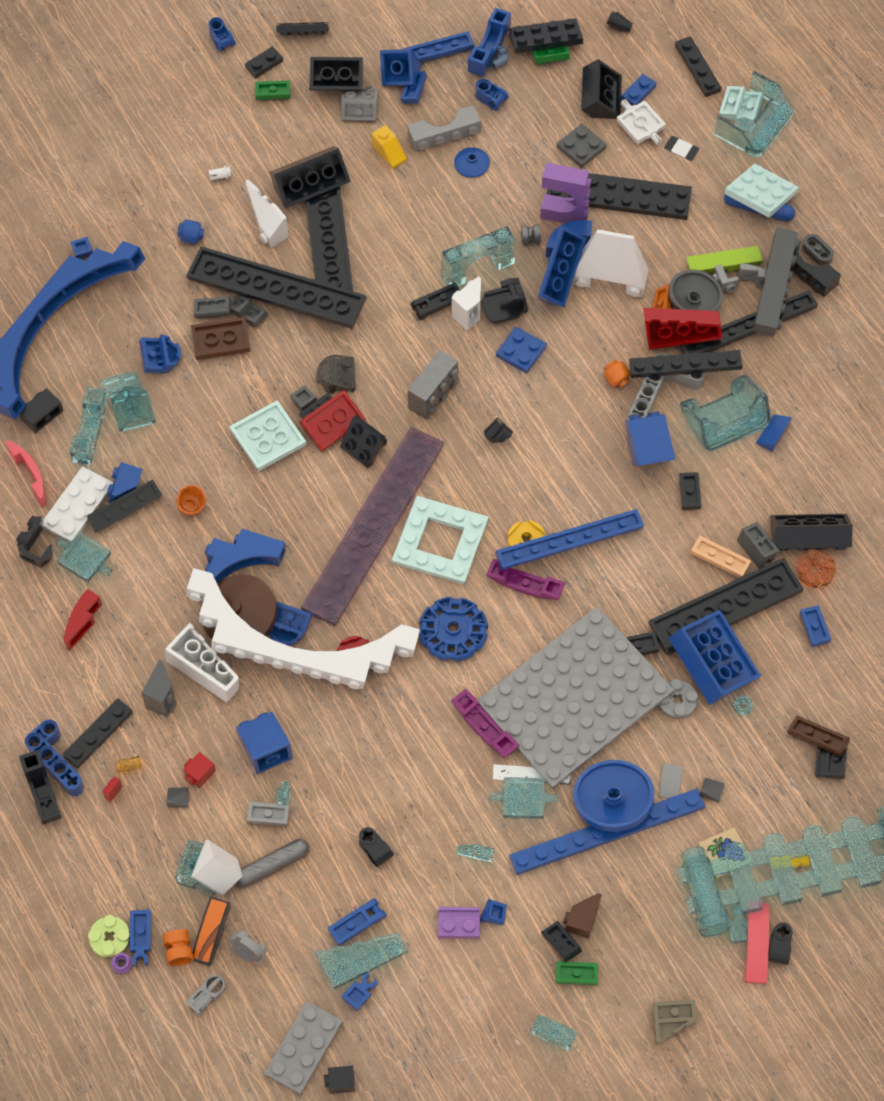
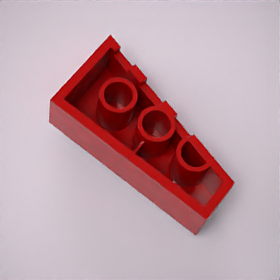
[643,308,723,350]

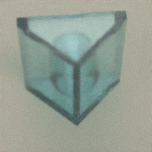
[111,385,156,432]

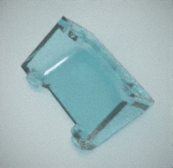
[680,374,771,451]

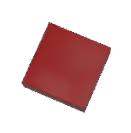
[103,776,123,802]

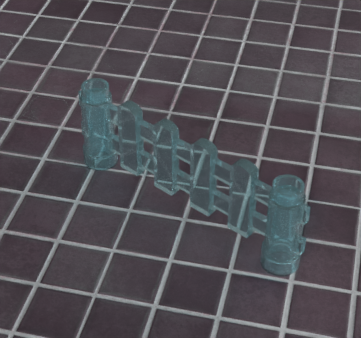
[677,806,884,937]

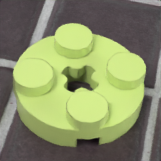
[88,915,130,958]

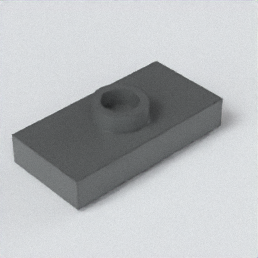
[194,296,231,318]

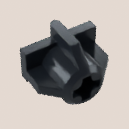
[484,417,513,443]

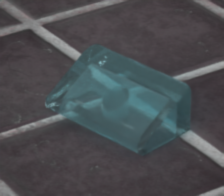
[531,1014,577,1051]

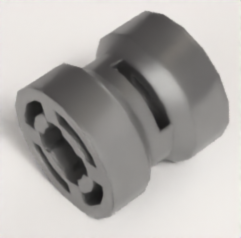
[521,224,541,244]

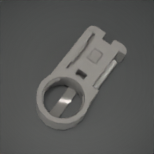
[187,975,226,1016]

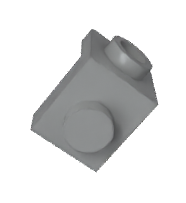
[712,264,739,293]

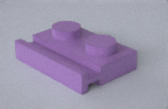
[438,907,480,939]

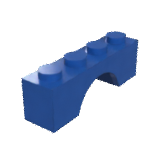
[468,7,511,77]

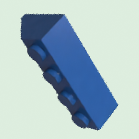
[537,226,586,307]

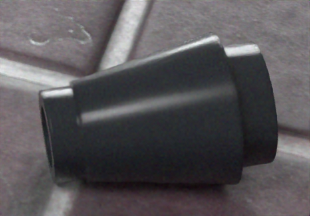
[606,11,633,33]

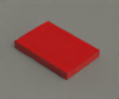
[299,390,366,452]

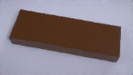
[787,716,850,757]

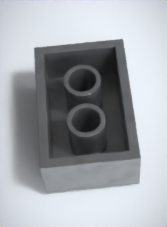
[407,350,459,419]

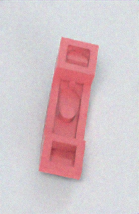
[5,440,46,507]
[745,902,769,984]

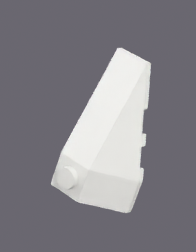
[245,180,289,248]

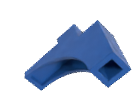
[205,529,286,583]

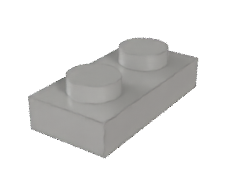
[247,802,290,827]

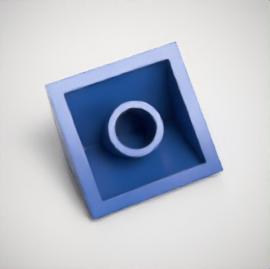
[380,49,421,85]

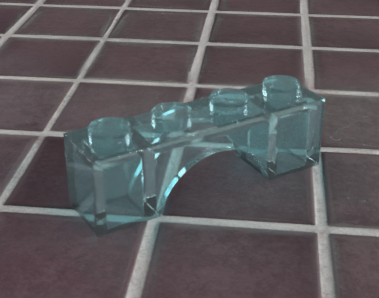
[69,387,108,465]

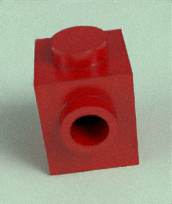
[183,752,216,788]

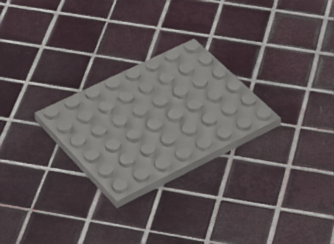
[477,606,674,789]

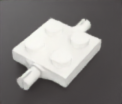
[616,99,666,145]

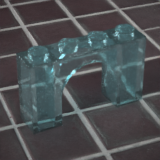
[441,226,515,286]

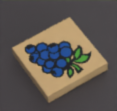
[698,827,753,880]

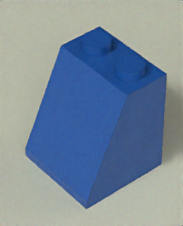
[625,411,676,466]
[236,711,293,775]

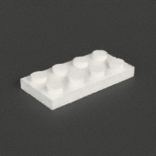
[42,466,113,545]

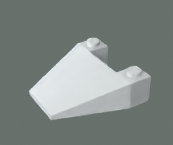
[572,230,648,297]

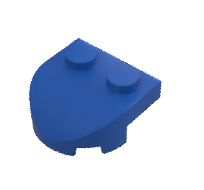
[139,334,181,373]
[269,601,313,645]

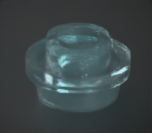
[733,696,753,715]

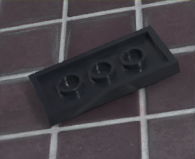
[509,18,583,54]

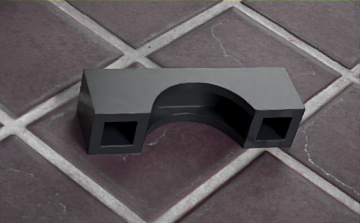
[790,241,841,297]

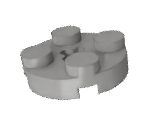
[659,679,698,719]
[227,930,267,966]

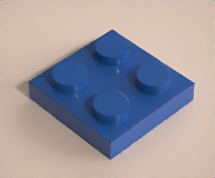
[496,326,547,373]

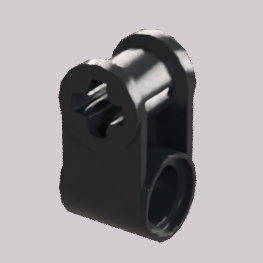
[359,827,394,868]
[768,922,793,965]

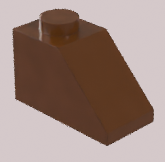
[563,893,602,938]

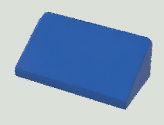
[756,414,792,452]

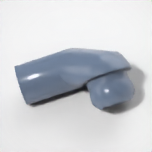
[490,46,508,70]

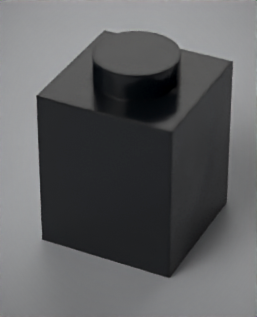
[324,1065,355,1094]

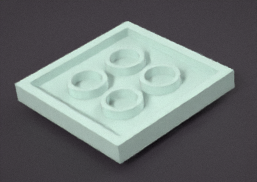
[724,163,799,218]
[229,400,307,472]

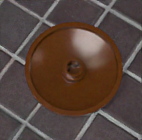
[202,574,278,639]

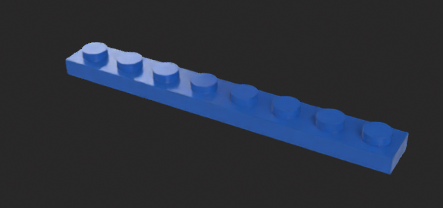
[495,509,644,570]

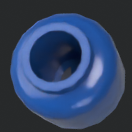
[177,219,204,244]

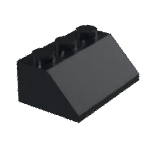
[309,57,364,91]
[581,59,622,119]

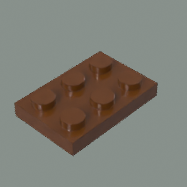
[191,317,251,360]

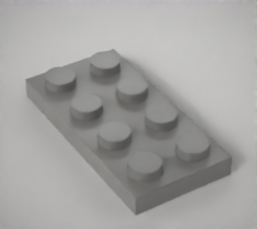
[264,1001,343,1095]

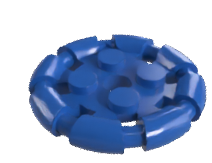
[419,597,488,662]

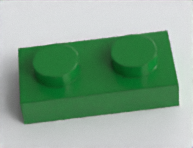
[532,46,570,64]
[255,80,291,100]
[556,961,598,986]

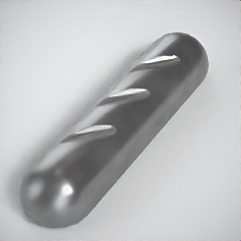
[235,839,310,888]

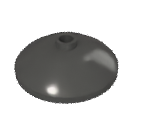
[669,269,723,311]

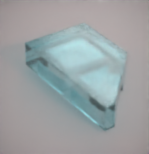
[456,844,494,862]

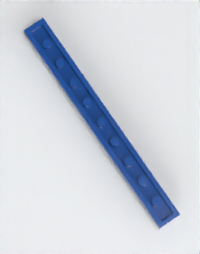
[509,789,705,875]

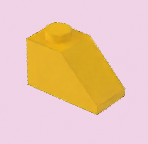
[371,125,407,169]

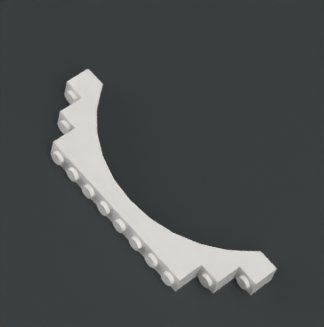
[186,568,420,689]

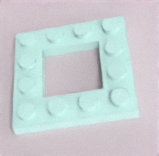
[392,496,489,585]

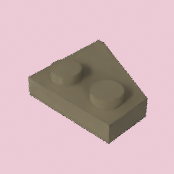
[652,999,697,1044]

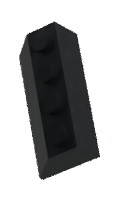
[269,146,351,208]
[770,513,853,551]

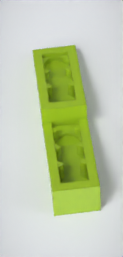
[686,246,763,274]

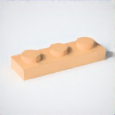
[690,536,751,578]

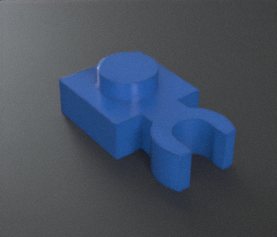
[341,972,378,1012]

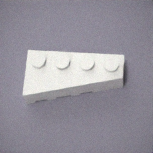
[165,623,239,703]

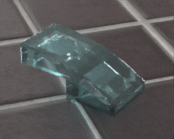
[100,372,143,399]

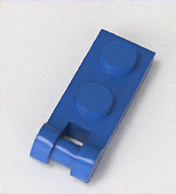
[328,898,387,947]

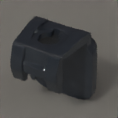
[482,278,528,324]
[16,516,53,568]

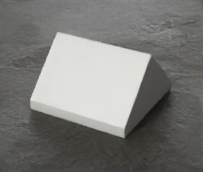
[191,840,243,895]

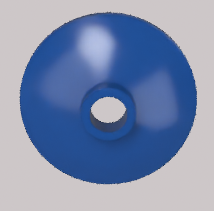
[454,147,490,178]

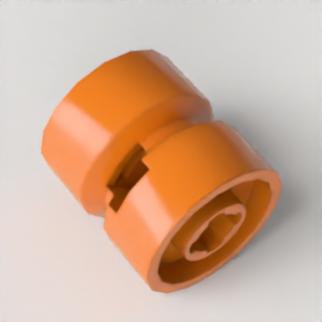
[162,929,194,966]

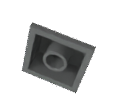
[141,660,177,717]

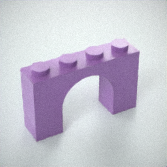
[540,163,592,223]

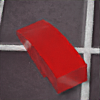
[64,589,102,651]

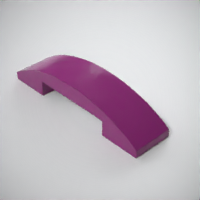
[486,558,565,600]
[451,688,519,759]

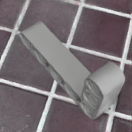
[625,353,705,433]

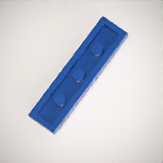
[403,31,474,63]

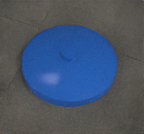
[573,760,654,832]

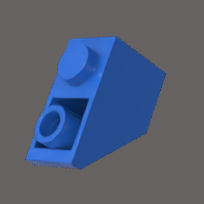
[107,462,142,503]

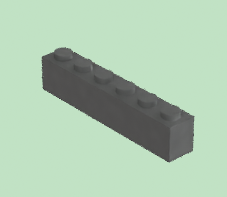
[752,227,800,336]

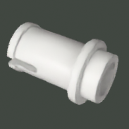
[209,166,232,181]

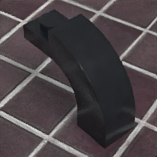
[19,750,62,825]

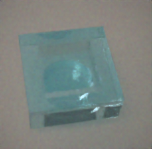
[275,781,291,805]

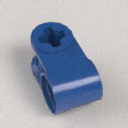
[208,17,236,52]
[475,78,509,111]

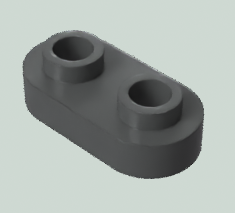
[803,234,834,265]

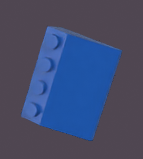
[668,610,761,705]

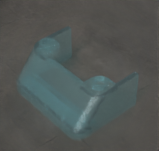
[714,71,793,157]

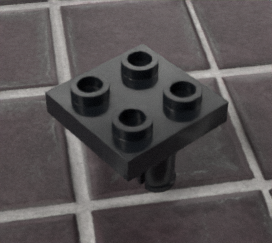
[340,416,387,468]

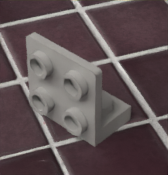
[341,86,378,121]

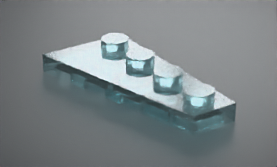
[315,932,408,990]

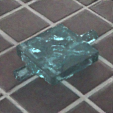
[55,532,113,583]
[489,777,558,819]

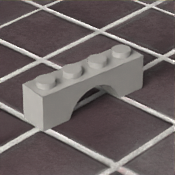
[407,105,481,151]

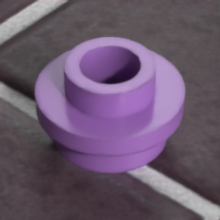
[111,953,132,974]

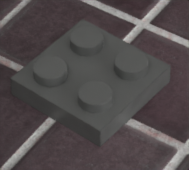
[557,123,607,168]

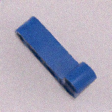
[25,719,84,796]

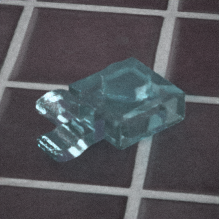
[728,906,748,943]

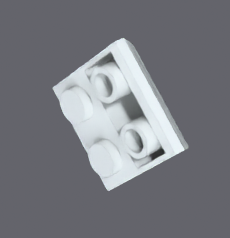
[452,276,481,331]

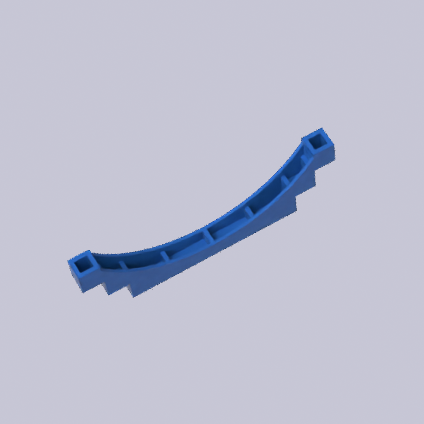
[0,241,146,420]

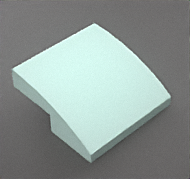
[719,86,763,124]

